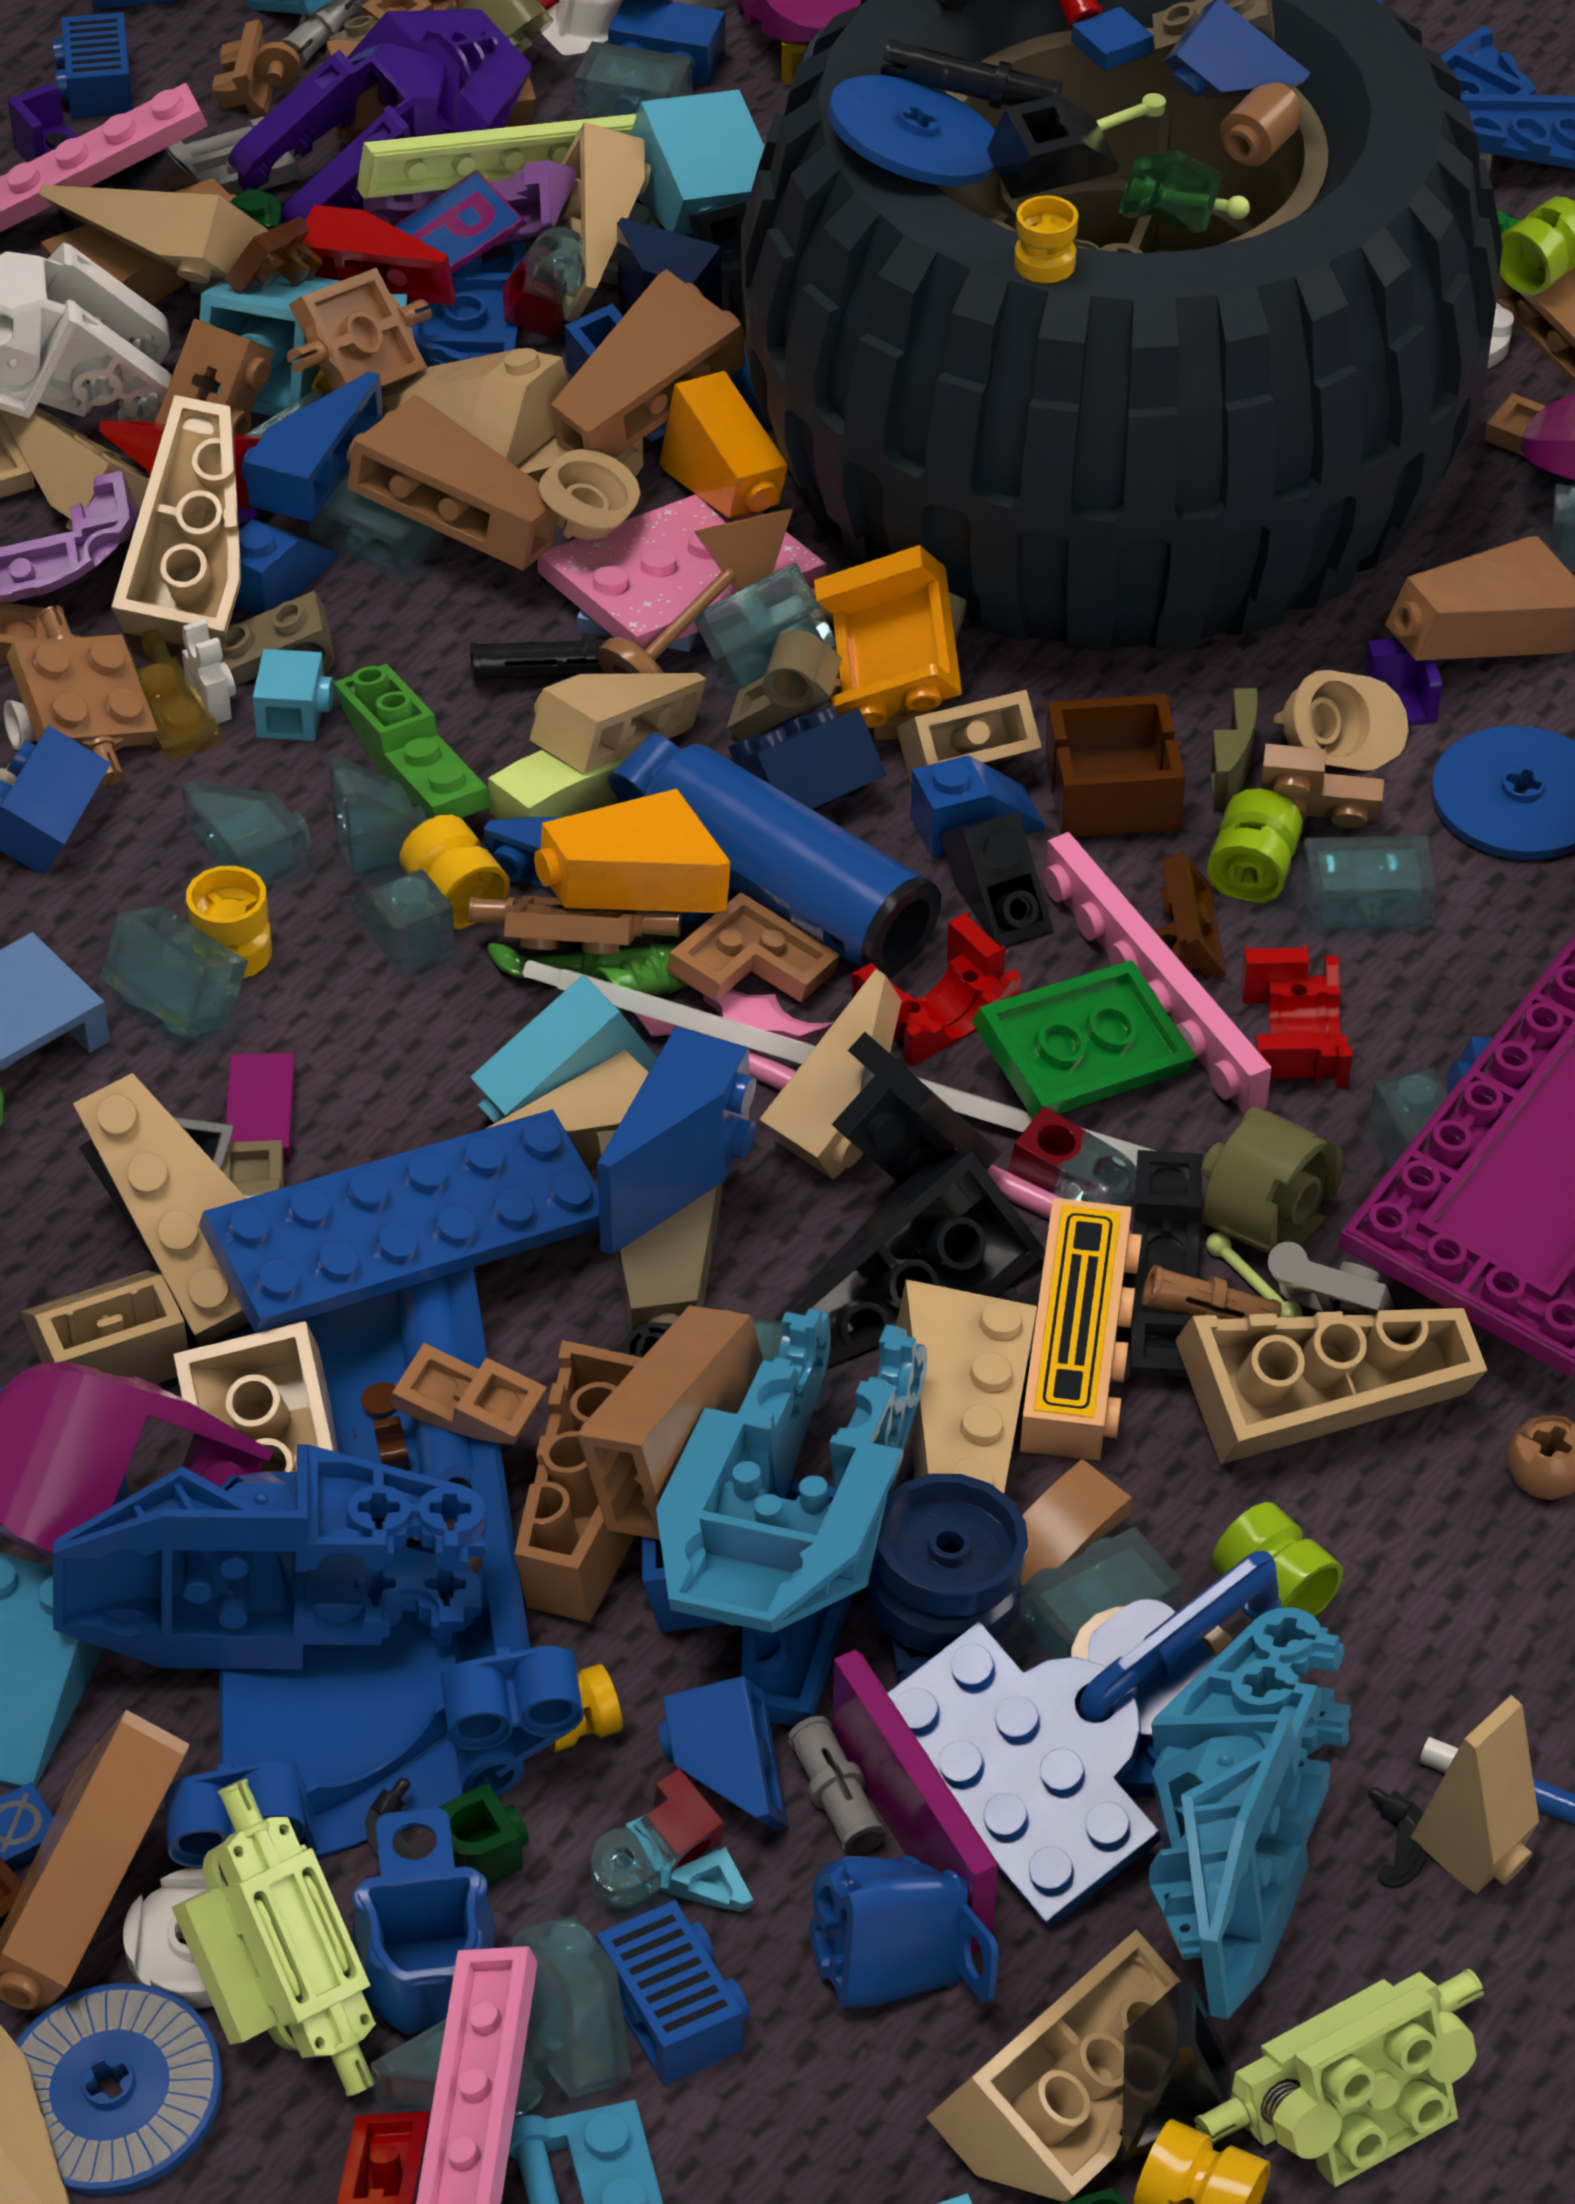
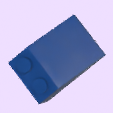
[597,1026,756,1255]

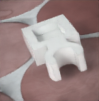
[182,619,236,726]

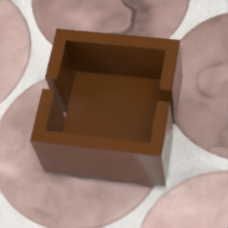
[1045,694,1185,837]

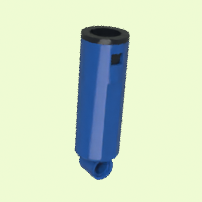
[608,733,941,979]

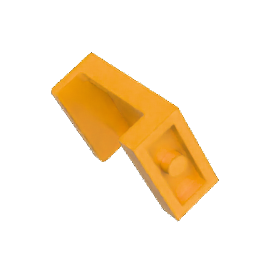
[814,545,962,728]

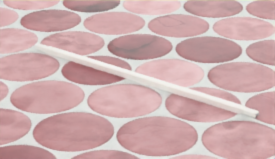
[523,960,1155,1167]

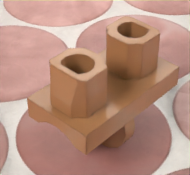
[212,19,301,117]

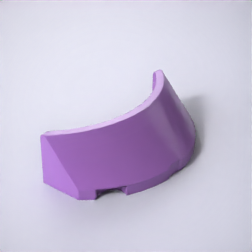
[363,160,576,247]
[0,470,139,603]

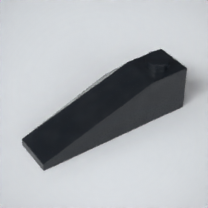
[774,1149,1046,1367]

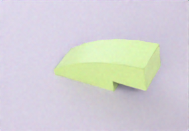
[488,749,627,820]

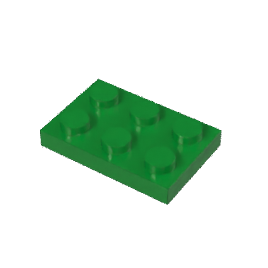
[971,960,1196,1119]

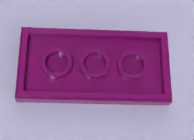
[832,1650,998,1953]

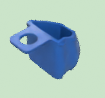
[352,1808,496,2034]
[809,1855,999,2009]

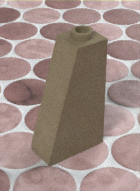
[597,1130,725,1332]

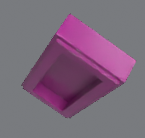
[226,1053,295,1162]

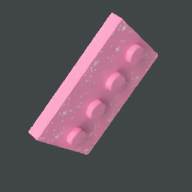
[538,494,826,650]

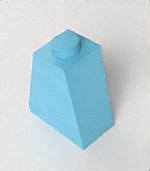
[470,974,657,1124]

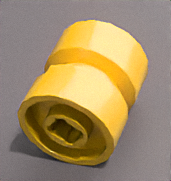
[399,814,510,930]
[186,866,272,980]
[1133,2119,1271,2204]

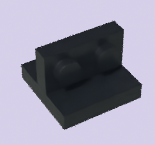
[832,1031,1002,1184]

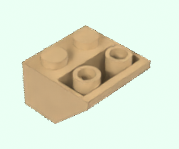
[21,1270,188,1384]

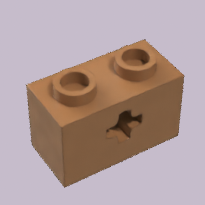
[155,318,275,435]

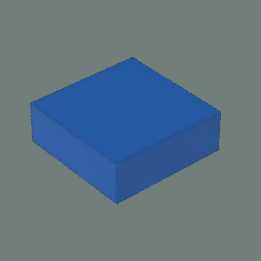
[1071,6,1154,71]

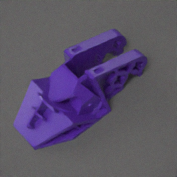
[228,9,532,223]

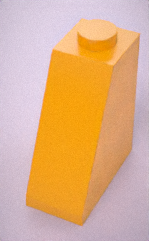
[659,371,788,518]
[534,789,731,913]

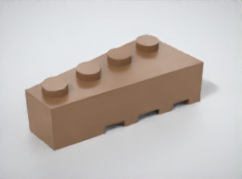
[514,1340,642,1623]

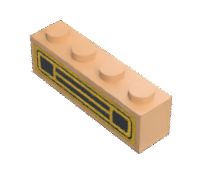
[1020,1198,1142,1461]

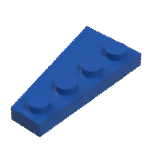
[1461,93,1575,169]

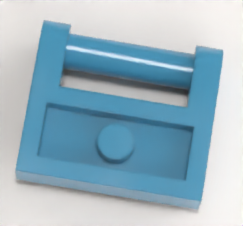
[509,2100,663,2204]

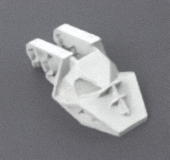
[0,242,172,423]

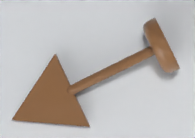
[596,509,793,674]

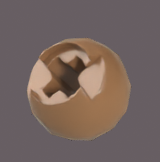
[1506,1415,1575,1500]

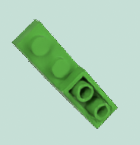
[333,663,491,821]

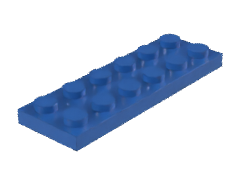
[198,1109,600,1333]

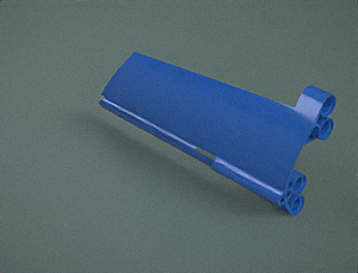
[163,1267,584,1869]

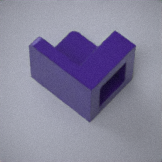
[8,83,77,162]
[1363,638,1442,725]

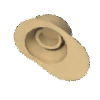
[538,449,640,541]
[1273,670,1409,771]

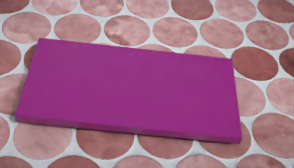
[1337,935,1575,1377]

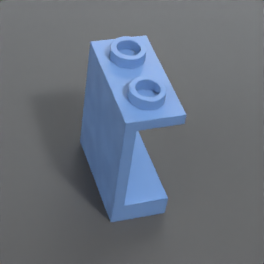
[0,932,110,1070]

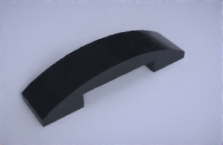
[1129,1150,1203,1378]

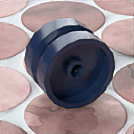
[866,1473,1028,1655]

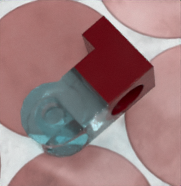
[502,227,586,338]
[1008,1106,1136,1206]
[590,1768,724,1908]

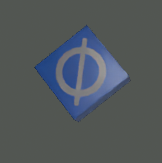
[0,1782,54,1871]

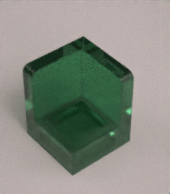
[1119,150,1224,234]

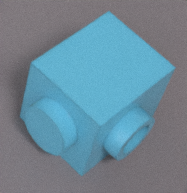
[252,649,334,741]

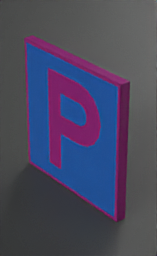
[394,170,527,275]

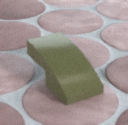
[1210,688,1258,811]

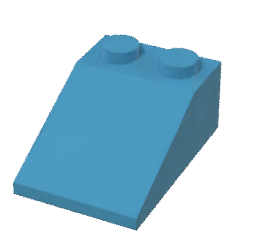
[0,1553,105,1789]

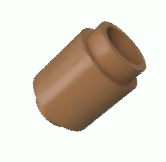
[1219,82,1301,167]

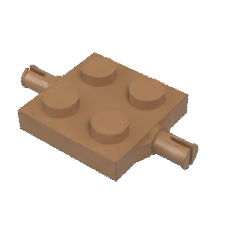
[287,268,432,391]
[6,606,158,786]
[469,895,682,954]

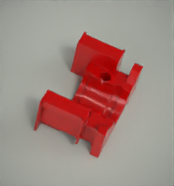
[852,912,1022,1067]
[1240,945,1352,1088]

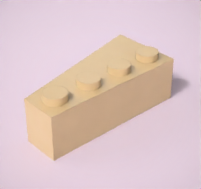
[73,1073,249,1347]
[896,1279,1037,1493]
[1175,1308,1487,1465]

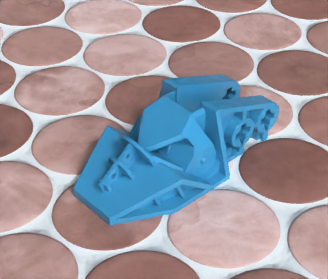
[656,1309,927,1633]
[1148,1607,1351,2019]

